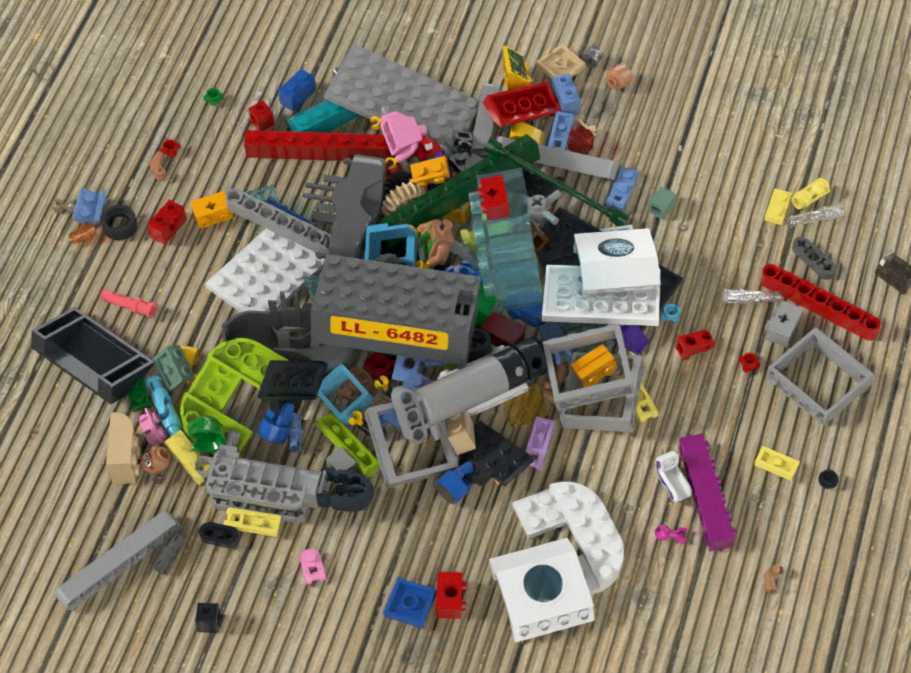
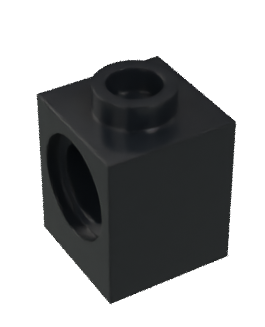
[195,602,221,633]

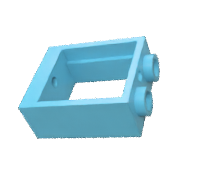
[317,363,375,426]

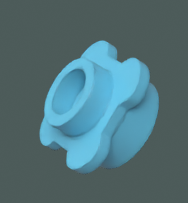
[661,304,682,323]

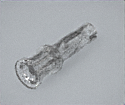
[787,202,845,228]
[722,288,781,305]

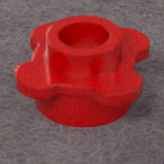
[160,139,181,157]
[738,353,761,373]

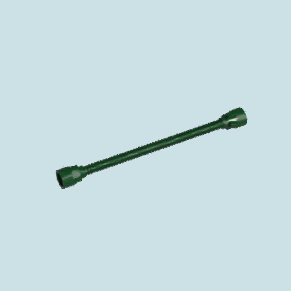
[483,137,629,226]

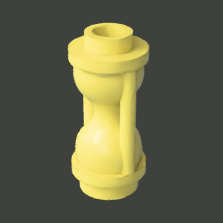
[791,178,830,209]

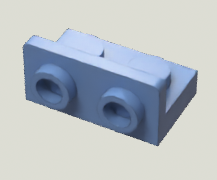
[72,187,107,228]

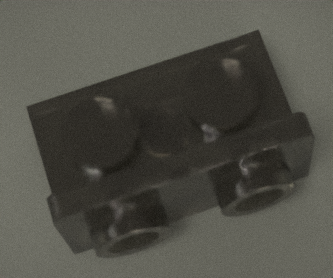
[875,253,911,294]

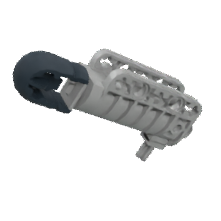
[195,431,374,523]

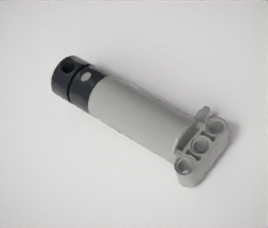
[391,338,547,444]

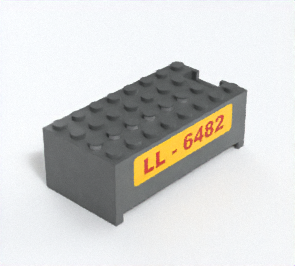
[311,254,480,370]

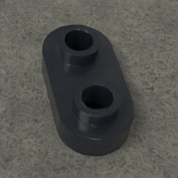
[199,522,239,548]

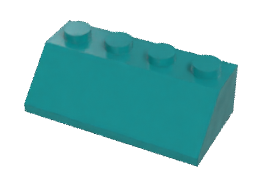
[284,99,361,133]

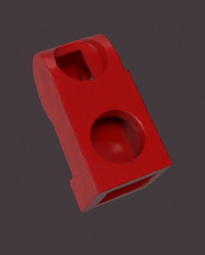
[675,329,715,361]

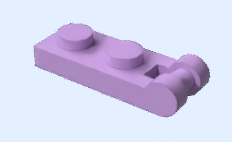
[525,417,555,471]

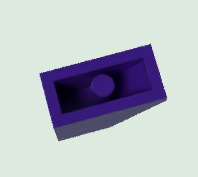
[607,324,649,355]

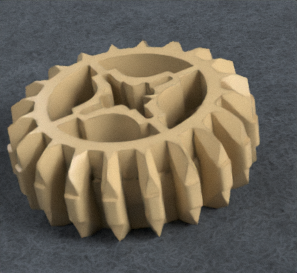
[382,182,427,217]

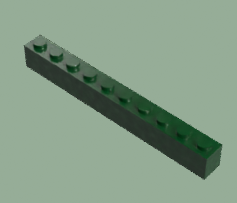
[376,134,541,248]

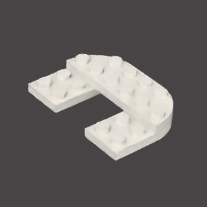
[512,482,624,597]

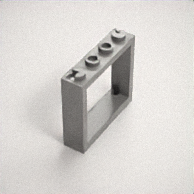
[543,324,635,411]
[766,327,874,426]
[558,352,644,432]
[364,400,459,489]

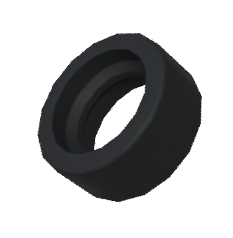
[101,205,137,241]
[468,328,492,363]

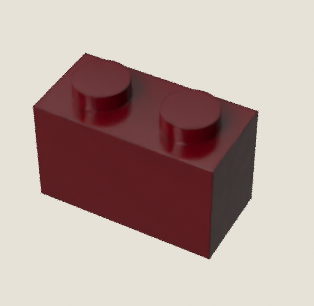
[480,311,525,348]

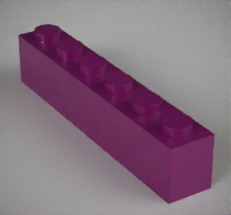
[678,434,737,551]

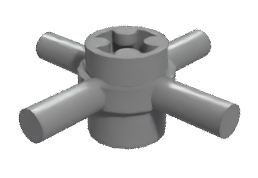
[515,190,561,226]

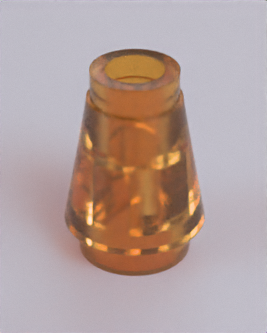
[68,222,97,244]

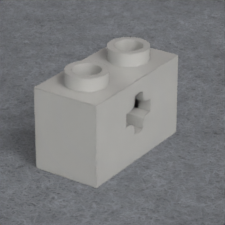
[764,300,804,348]

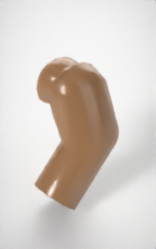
[556,363,569,386]
[540,379,555,405]
[764,563,784,593]

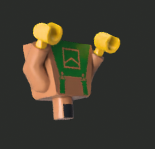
[410,219,454,269]

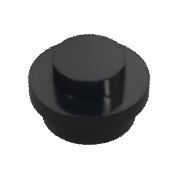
[818,469,839,489]

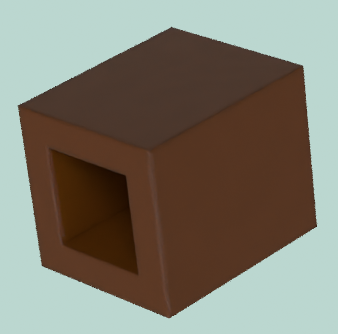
[518,221,549,253]

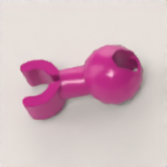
[655,524,687,544]

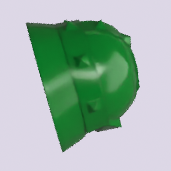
[188,415,226,454]

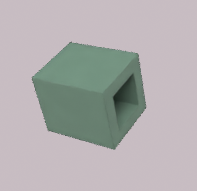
[648,187,676,220]

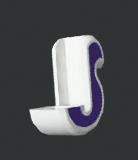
[655,451,692,503]

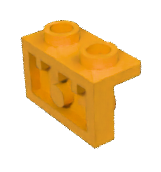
[410,156,450,188]

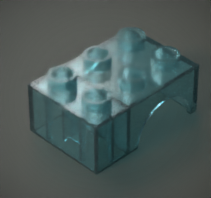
[469,168,544,311]

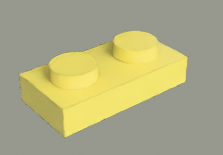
[764,188,792,225]
[754,446,800,481]

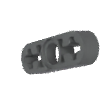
[792,237,836,280]

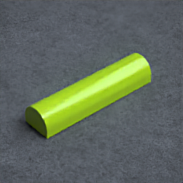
[316,412,380,478]

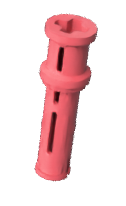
[100,289,157,319]

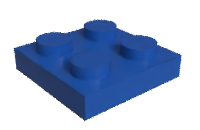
[383,578,437,629]

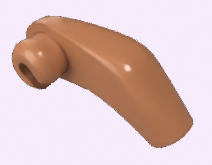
[150,152,167,180]

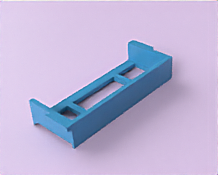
[365,223,417,267]

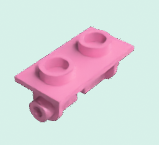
[139,408,168,447]

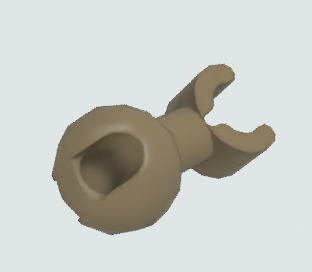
[52,199,77,213]

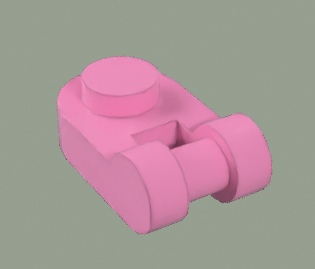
[300,549,326,585]

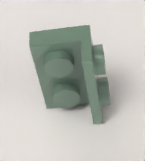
[153,345,195,392]

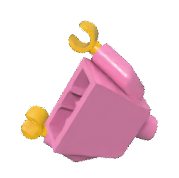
[370,111,427,170]

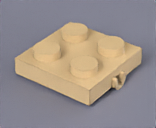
[536,44,586,79]

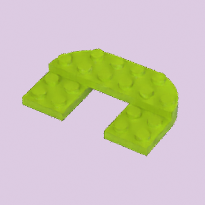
[180,338,287,455]

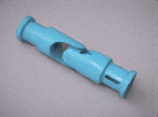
[146,375,188,438]

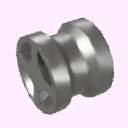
[582,45,603,68]

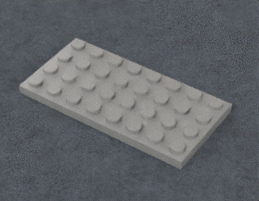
[324,43,480,152]

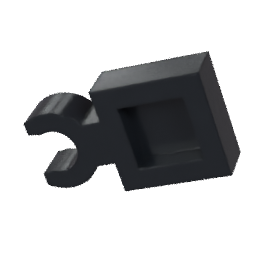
[453,130,473,153]

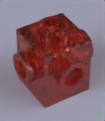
[568,125,594,155]

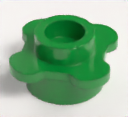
[203,88,224,106]

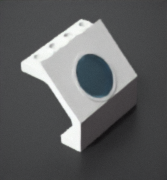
[573,228,661,295]
[489,538,595,643]

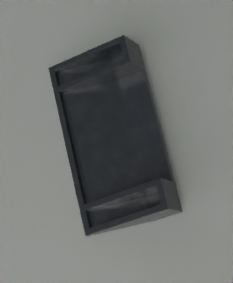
[31,307,155,404]

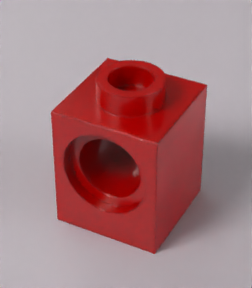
[248,101,275,131]

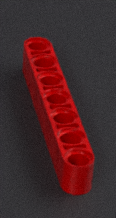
[761,264,881,341]

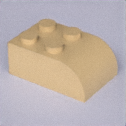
[106,412,142,484]

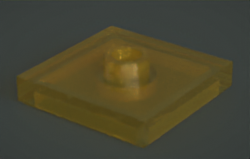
[503,384,549,427]

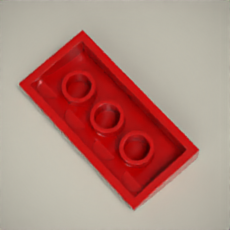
[483,82,562,127]

